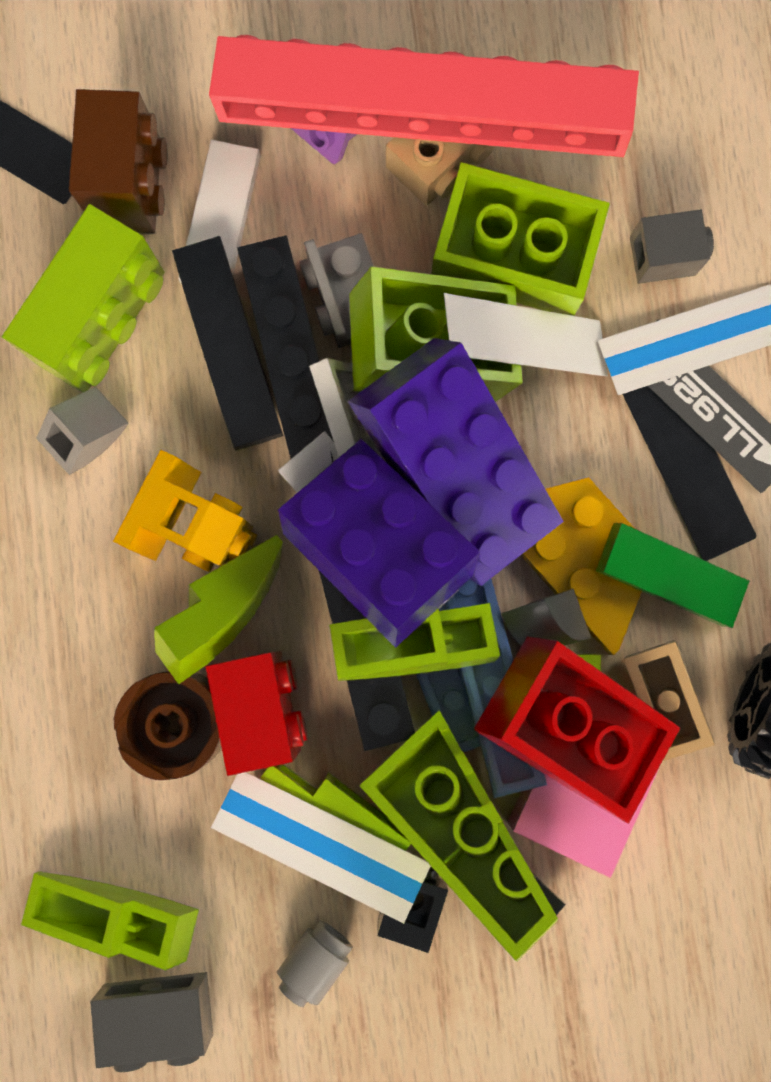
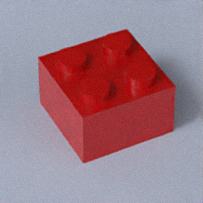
[206,651,308,776]

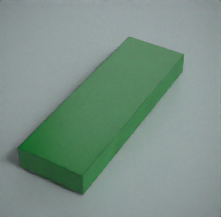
[596,523,750,628]

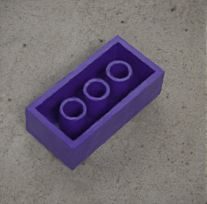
[347,338,564,586]

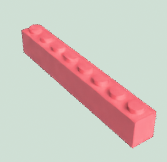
[209,35,639,157]

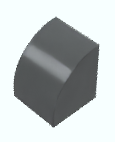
[501,589,591,646]

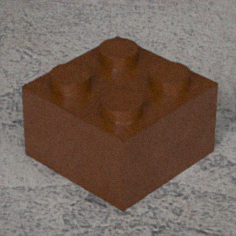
[69,89,168,234]

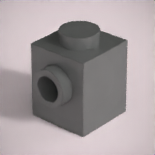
[630,209,714,284]

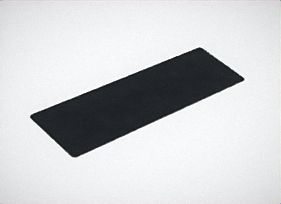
[0,100,72,204]
[622,386,757,561]

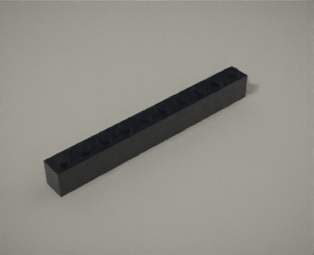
[237,235,415,751]

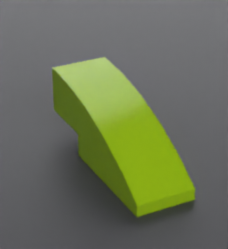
[154,535,283,684]
[329,603,500,681]
[260,764,411,851]
[21,871,199,971]

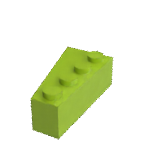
[359,710,558,962]

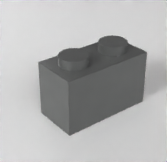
[90,972,213,1072]

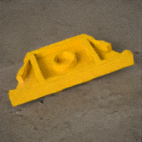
[521,477,642,655]

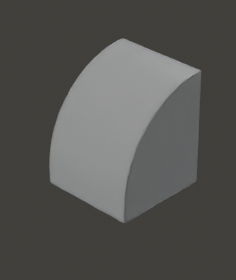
[36,387,128,475]

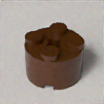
[113,671,222,780]

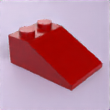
[474,637,680,824]

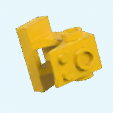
[113,449,258,572]

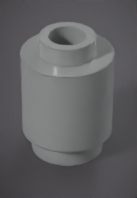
[277,921,353,1007]

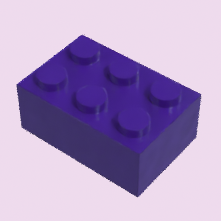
[278,439,480,648]

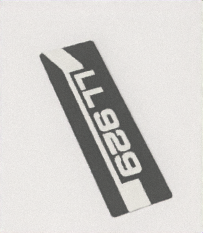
[648,319,771,493]

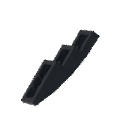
[172,236,283,451]

